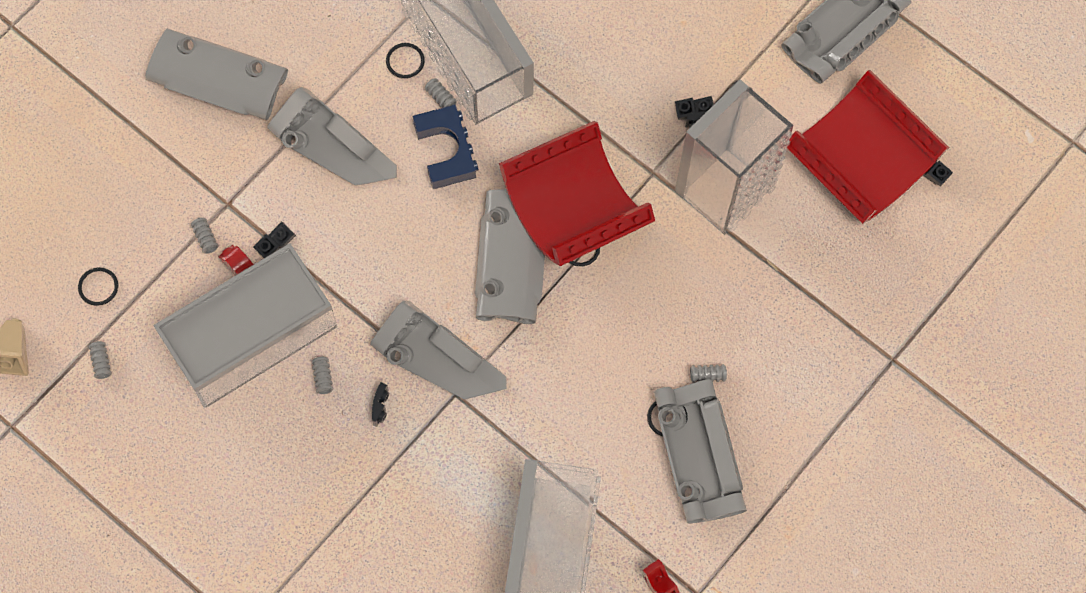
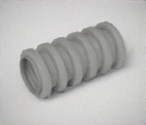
[425,78,457,108]
[191,218,219,254]
[88,341,112,379]
[311,357,333,394]
[690,364,727,383]

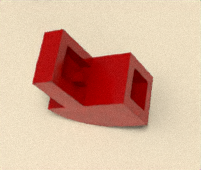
[218,245,254,276]
[642,559,680,593]

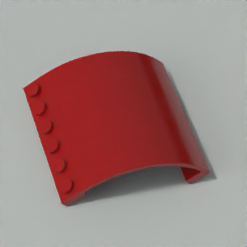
[784,70,950,224]
[499,121,655,266]

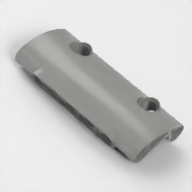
[781,0,911,84]
[145,28,288,120]
[475,189,545,324]
[654,379,747,524]

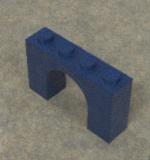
[412,104,479,189]

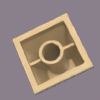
[0,318,29,376]

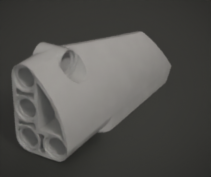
[268,87,397,185]
[370,301,507,399]

